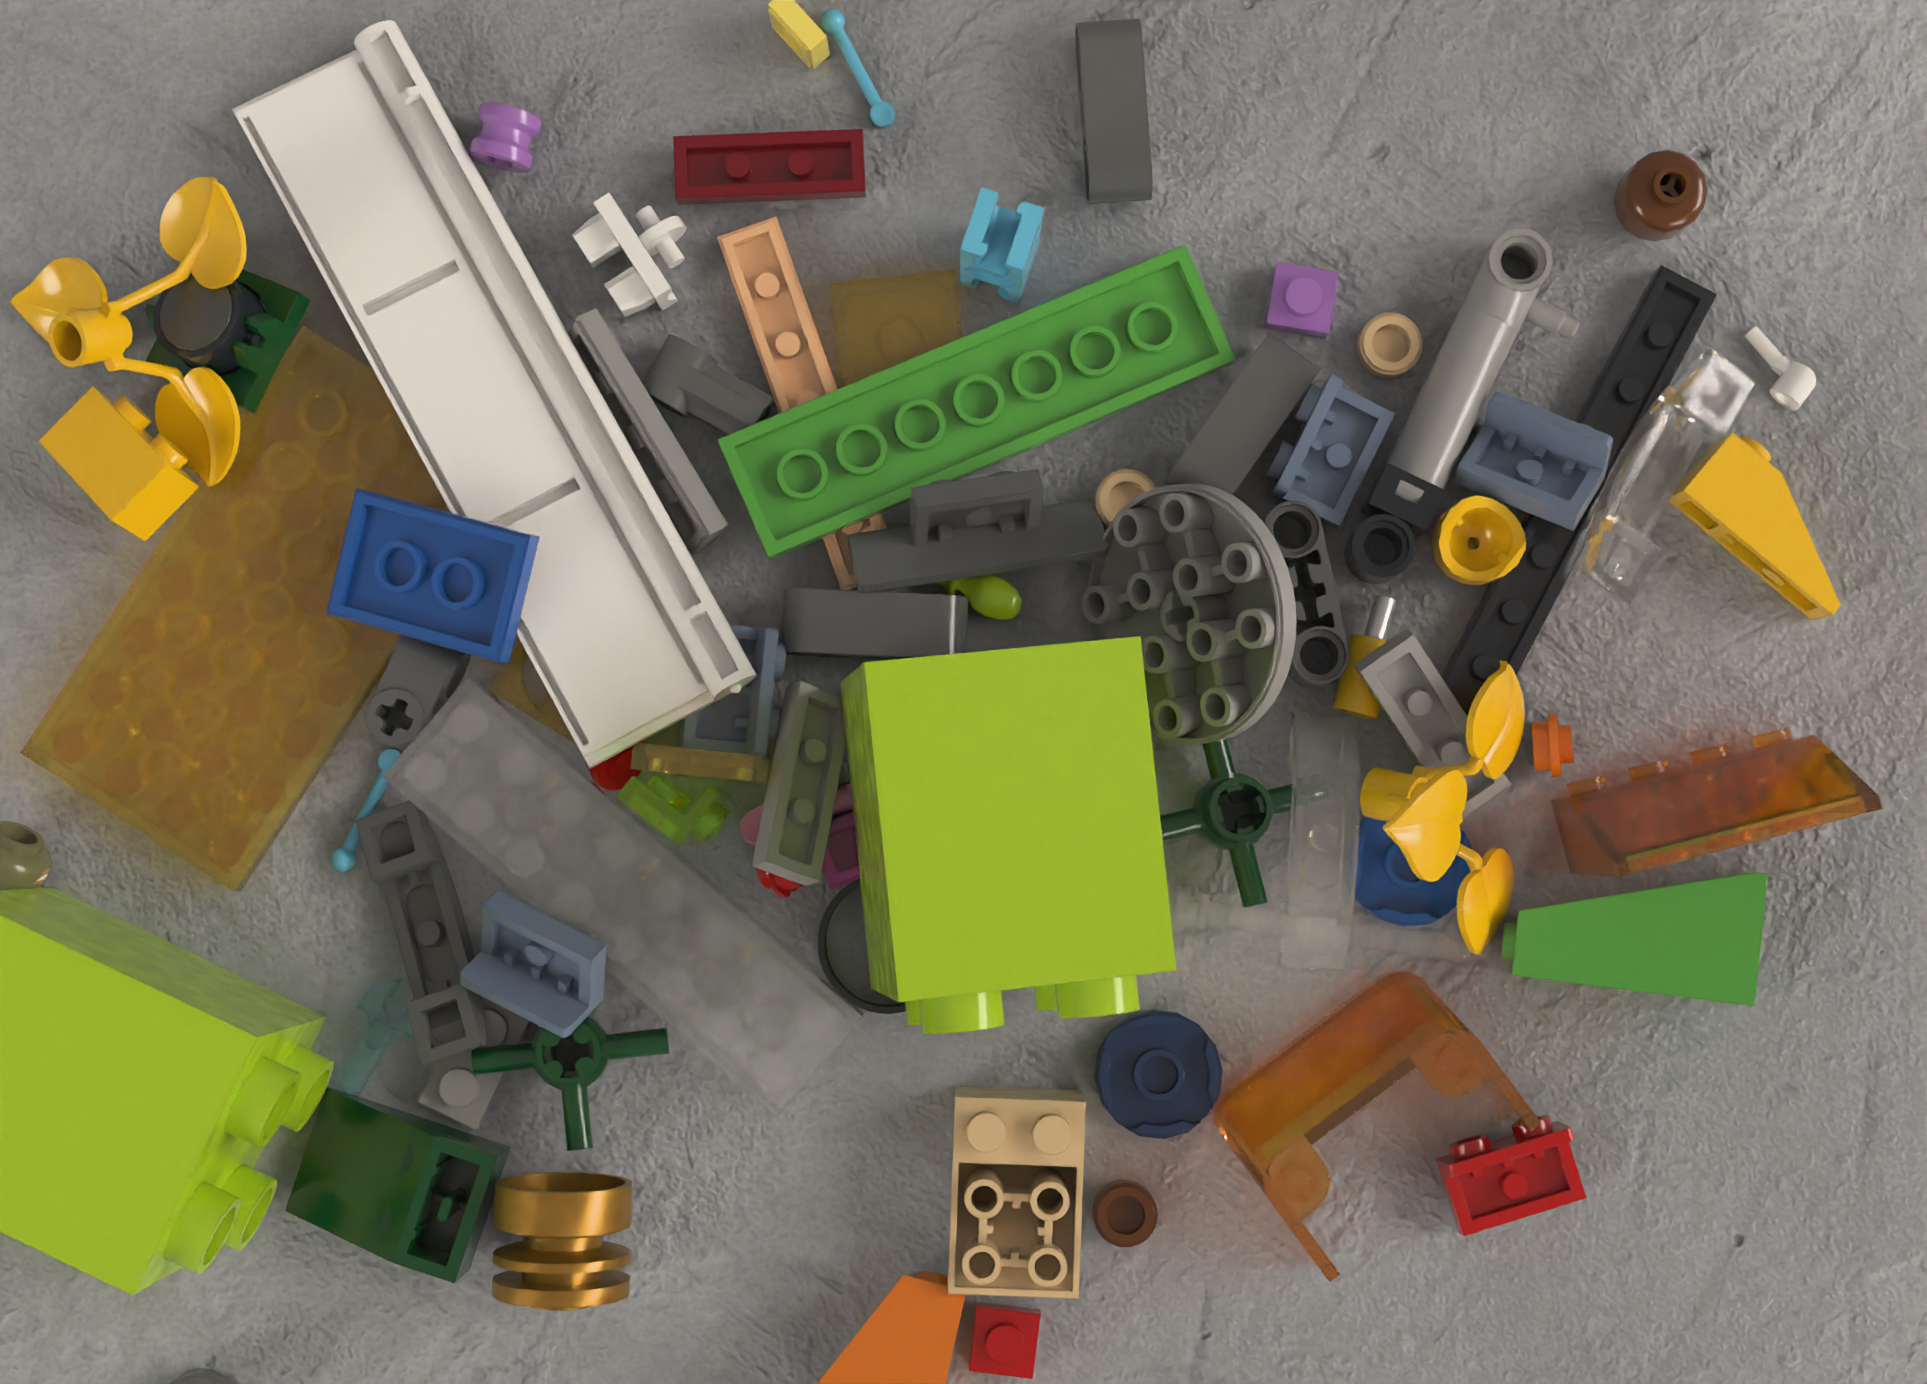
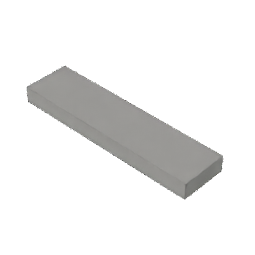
[568,308,728,555]

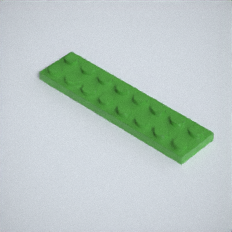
[717,245,1236,560]

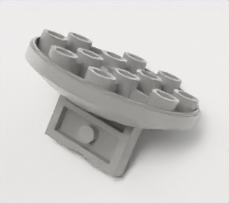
[1081,483,1296,745]

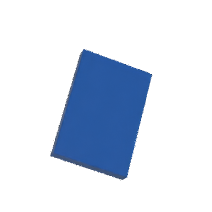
[326,488,540,663]

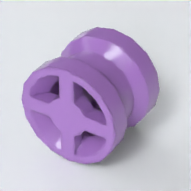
[468,102,543,173]

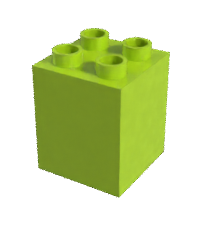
[840,636,1177,1034]
[0,887,334,1295]

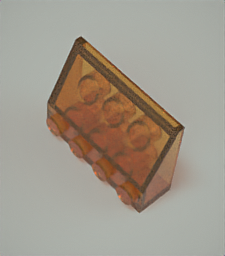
[1551,727,1883,877]

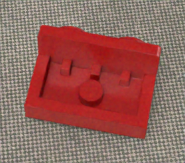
[1436,1115,1587,1236]

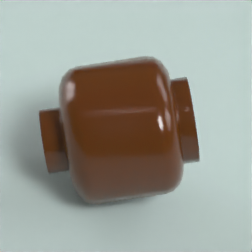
[1614,150,1708,241]

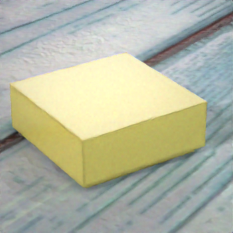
[768,0,830,69]

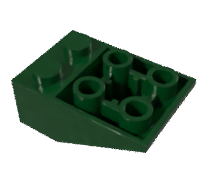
[285,1087,511,1283]

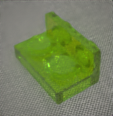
[616,774,731,846]

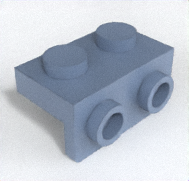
[1266,374,1395,529]
[1455,392,1613,531]
[677,625,786,758]
[460,890,607,1038]

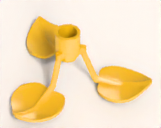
[10,176,247,487]
[1360,660,1525,956]

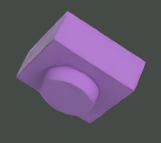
[1264,262,1339,338]

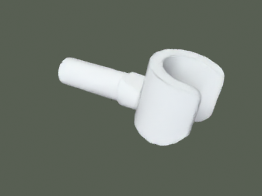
[1744,326,1816,411]

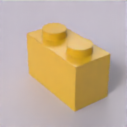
[39,386,199,541]

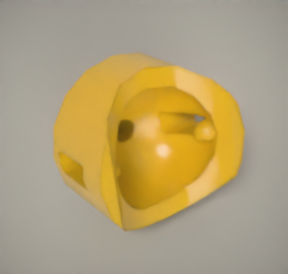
[1431,495,1526,586]

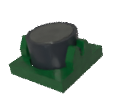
[145,269,311,414]

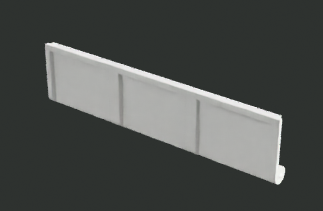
[232,20,757,768]

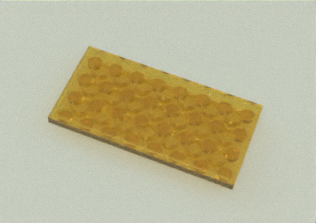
[20,325,450,892]

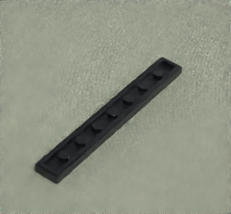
[1441,265,1717,717]

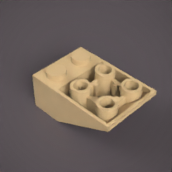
[948,1086,1086,1299]

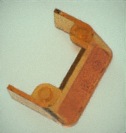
[1213,970,1541,1282]

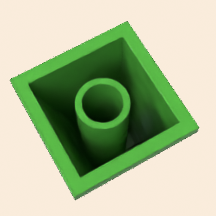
[1502,872,1768,1006]

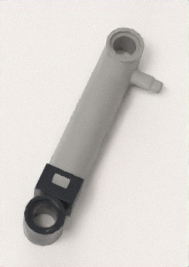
[1344,228,1580,585]

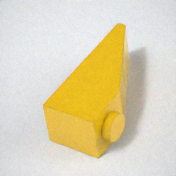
[1666,432,1841,620]

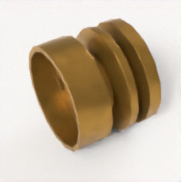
[492,1172,633,1311]

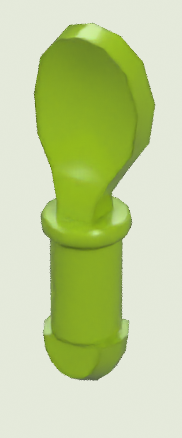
[932,575,1022,621]

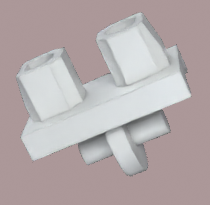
[572,193,687,317]

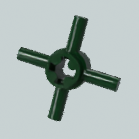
[1160,739,1328,908]
[471,1016,669,1151]

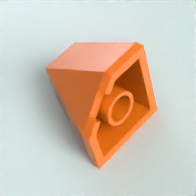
[817,1271,966,1384]

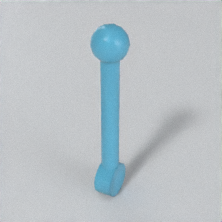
[820,9,895,129]
[330,749,406,872]

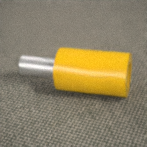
[1332,595,1396,720]

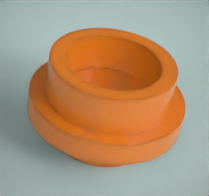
[1531,713,1574,777]

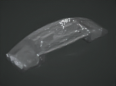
[1581,349,1755,604]
[1278,712,1360,971]

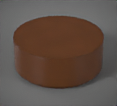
[1092,1180,1158,1247]

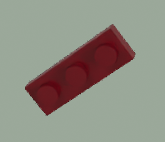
[673,129,866,205]

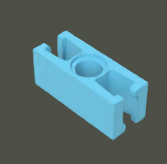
[960,187,1044,304]

